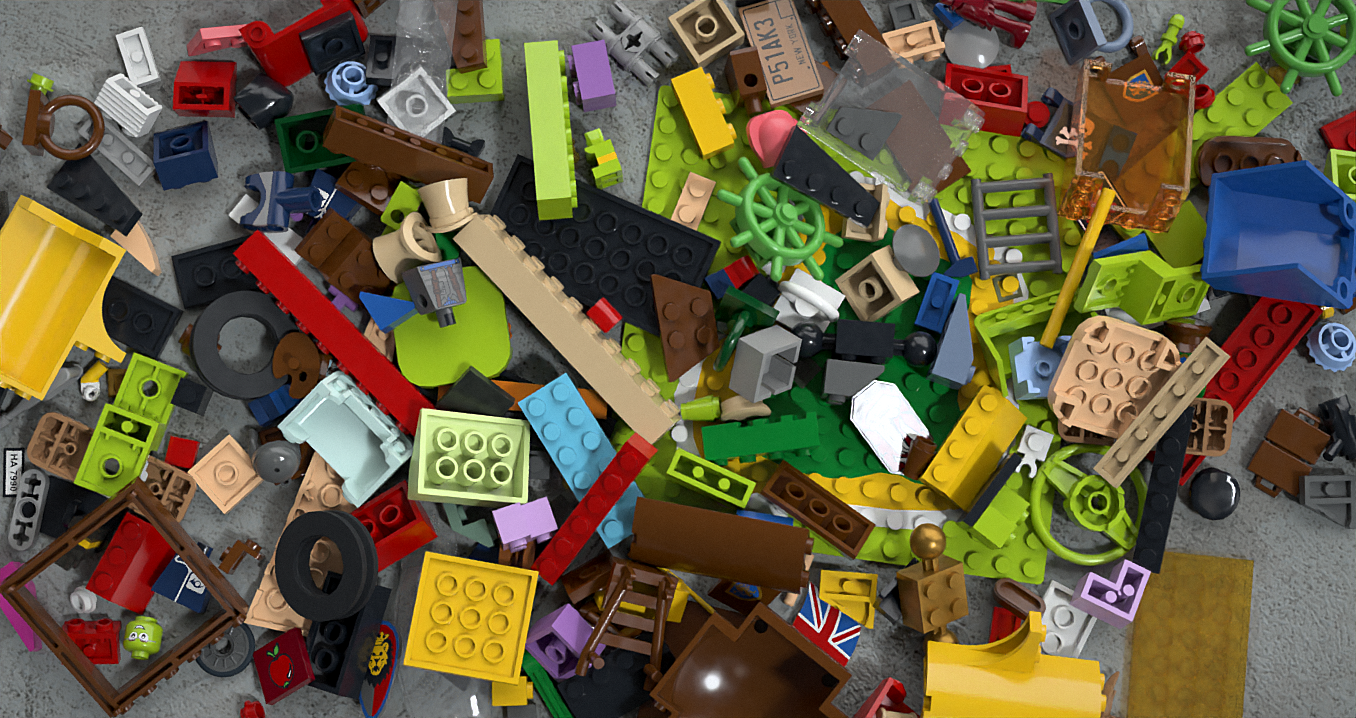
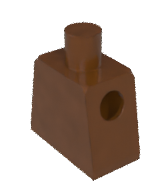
[724,46,767,118]

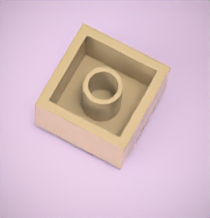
[668,0,745,69]

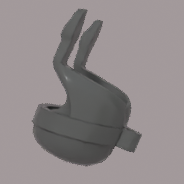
[248,416,301,487]

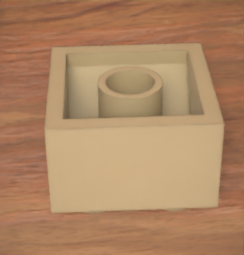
[835,245,920,322]

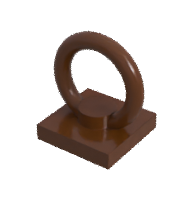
[22,89,105,161]
[560,549,622,630]

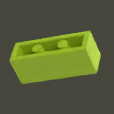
[665,447,756,511]

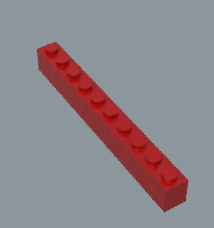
[233,230,437,437]

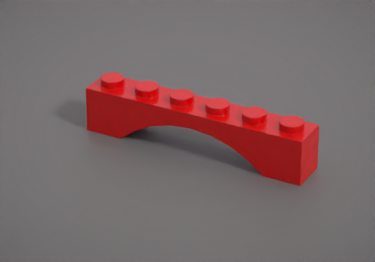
[530,432,658,586]

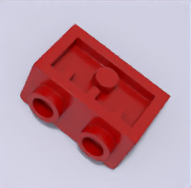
[61,618,122,665]

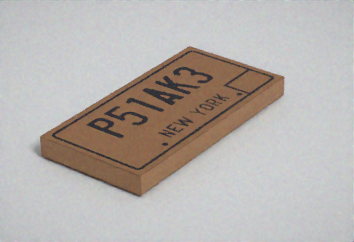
[738,0,824,109]

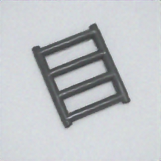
[971,173,1063,281]

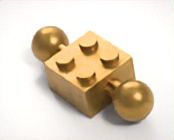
[896,523,969,654]

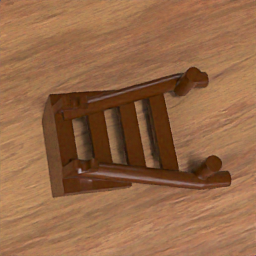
[574,556,679,692]

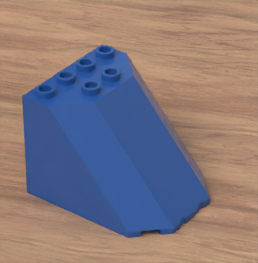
[1200,160,1356,309]

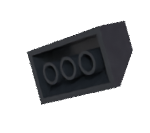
[305,570,392,700]
[557,631,677,718]

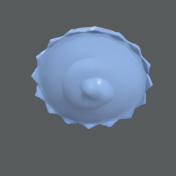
[324,61,378,106]
[1306,321,1356,372]

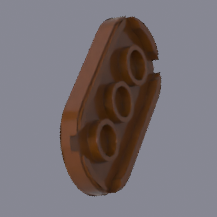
[1194,136,1302,188]

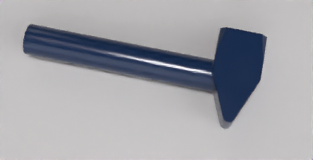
[927,198,978,279]

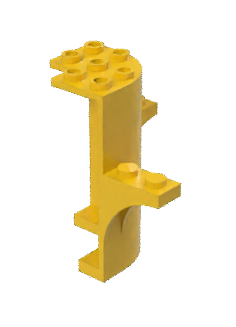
[0,195,127,400]
[920,611,1106,718]

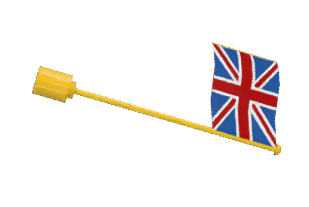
[627,551,861,667]

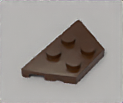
[649,274,720,383]

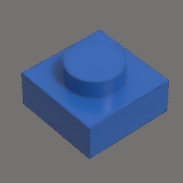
[932,3,966,30]

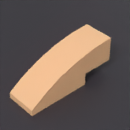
[111,220,162,276]

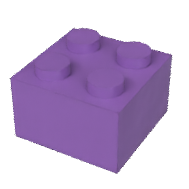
[567,40,616,112]
[525,603,606,683]

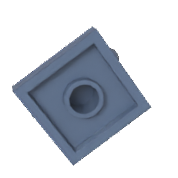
[1049,0,1134,66]

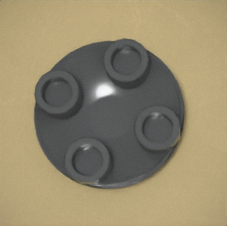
[892,224,940,277]

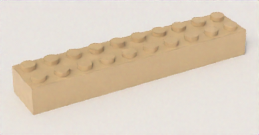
[453,215,682,445]

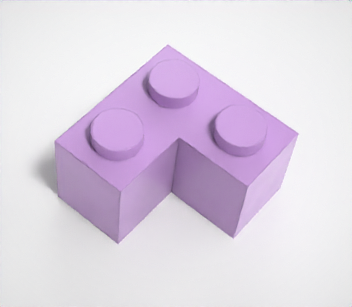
[492,497,558,553]
[1069,559,1151,629]

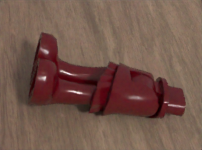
[939,0,1037,49]

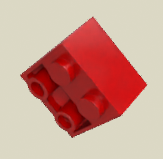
[173,61,237,118]

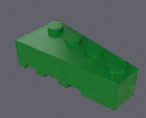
[701,411,820,466]

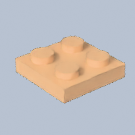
[187,434,264,514]

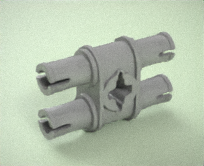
[588,0,680,88]

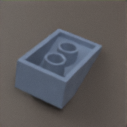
[925,293,976,390]

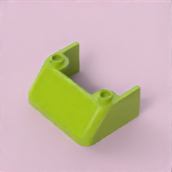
[974,288,1098,397]

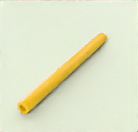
[1039,188,1116,349]

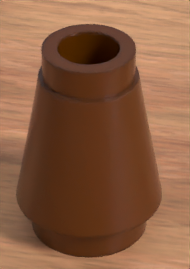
[903,436,937,480]

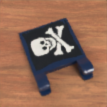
[1021,87,1112,172]

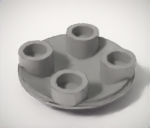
[944,20,999,69]

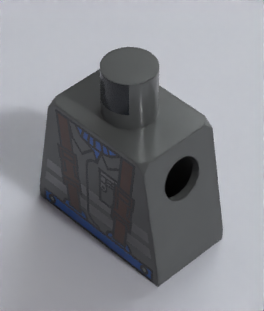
[401,257,467,328]

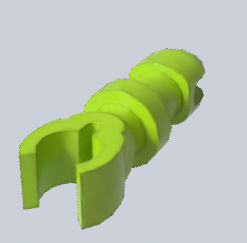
[1151,14,1185,66]

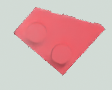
[187,24,247,56]

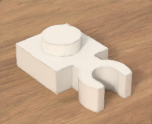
[1014,425,1054,479]

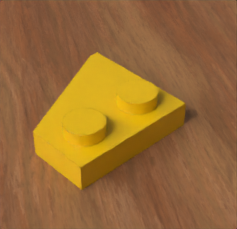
[818,569,878,629]

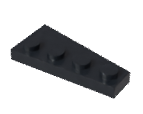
[769,125,880,228]
[47,143,143,237]

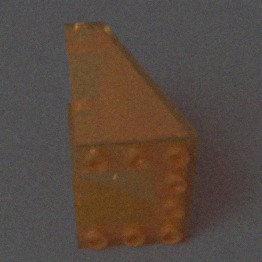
[1057,59,1196,233]

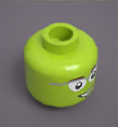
[123,616,163,660]

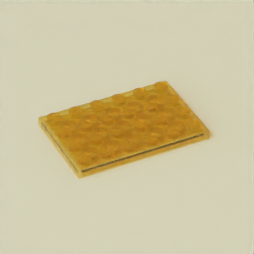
[1126,551,1254,718]

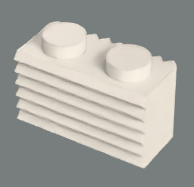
[94,73,162,138]

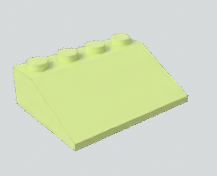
[408,408,530,508]

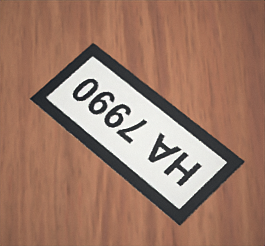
[3,448,25,497]

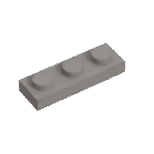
[78,117,156,188]

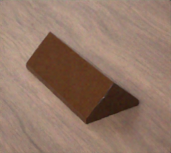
[758,460,876,561]

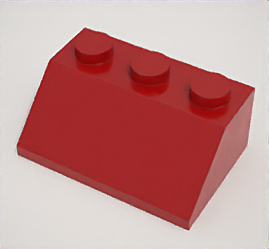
[938,63,1028,137]
[349,480,438,572]
[85,512,176,615]

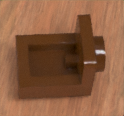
[218,538,265,575]

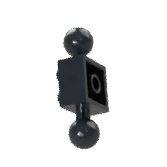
[790,319,937,368]

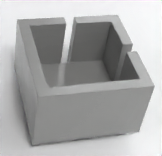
[729,325,802,403]

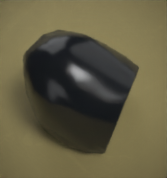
[234,73,294,130]

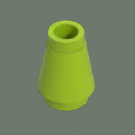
[681,394,722,422]

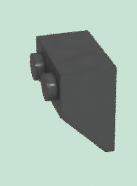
[820,359,885,406]

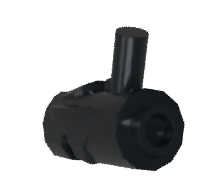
[1318,394,1356,462]

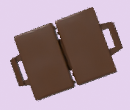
[1245,407,1331,498]

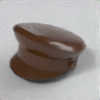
[1162,317,1213,353]

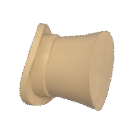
[417,178,478,233]
[372,212,442,283]

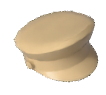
[720,395,772,424]

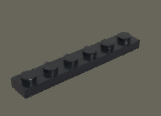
[1132,405,1196,574]

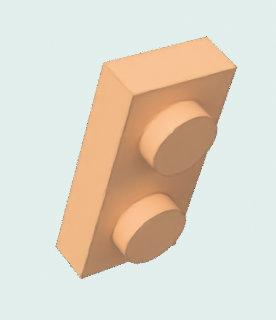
[671,172,716,231]

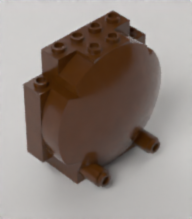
[649,602,852,718]

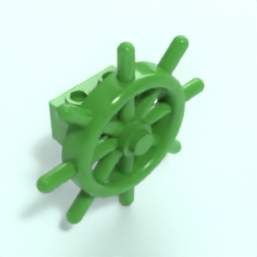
[1244,0,1356,97]
[717,157,843,281]

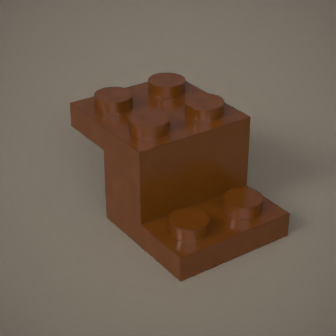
[294,207,394,312]

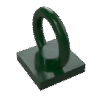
[713,285,780,372]

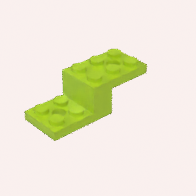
[1073,250,1210,325]
[74,352,189,497]

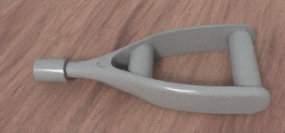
[0,364,83,430]

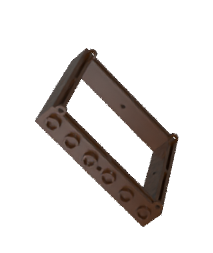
[0,476,249,718]

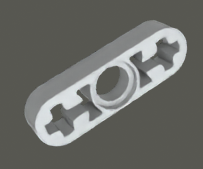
[8,469,50,551]

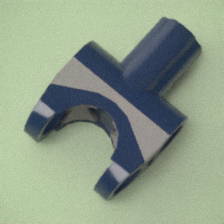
[239,171,322,233]

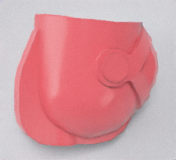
[746,110,807,168]

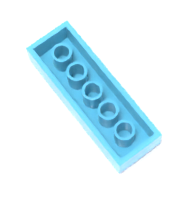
[518,372,645,549]

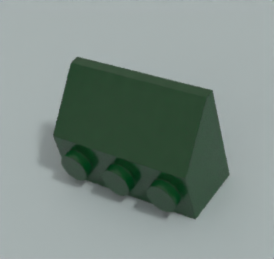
[275,104,366,174]

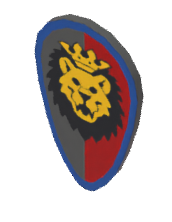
[359,620,402,718]

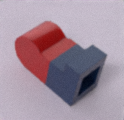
[704,255,760,303]

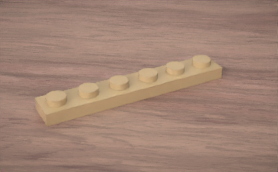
[1093,337,1230,488]

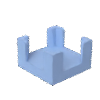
[1008,336,1072,400]

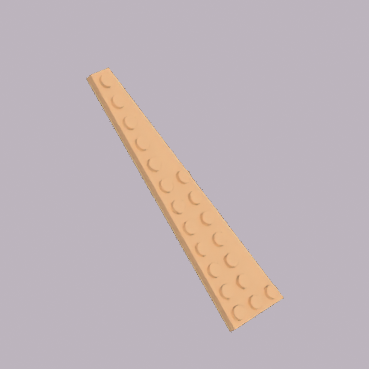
[244,316,396,637]

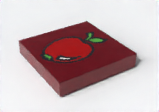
[253,627,315,705]

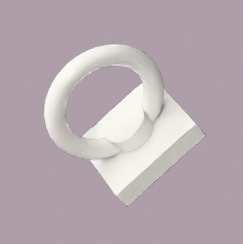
[773,268,845,333]

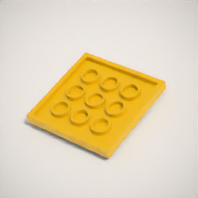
[403,551,539,686]

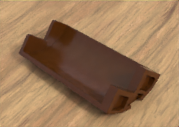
[630,496,814,595]

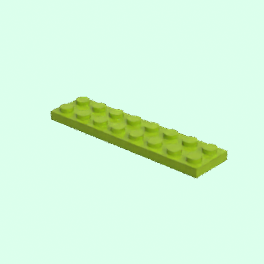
[1108,62,1293,241]

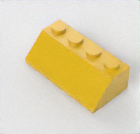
[918,384,1027,511]

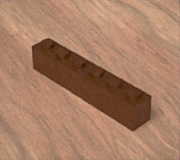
[323,105,494,204]

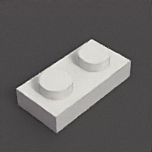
[116,27,161,88]

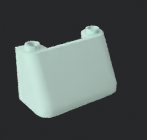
[277,371,414,508]

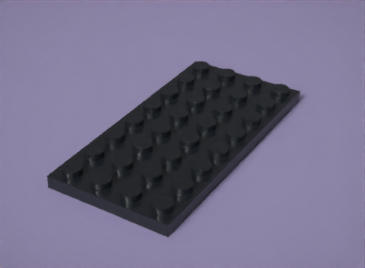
[490,154,721,338]

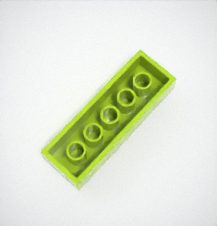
[524,40,578,220]

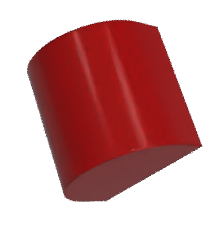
[587,297,623,333]

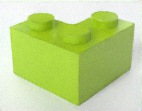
[445,39,505,104]
[965,484,1030,550]

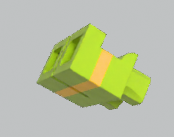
[584,128,624,190]

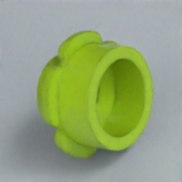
[27,73,54,95]

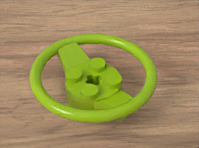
[1029,443,1148,566]

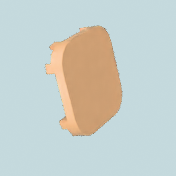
[1047,316,1182,440]

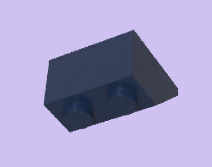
[153,121,218,191]

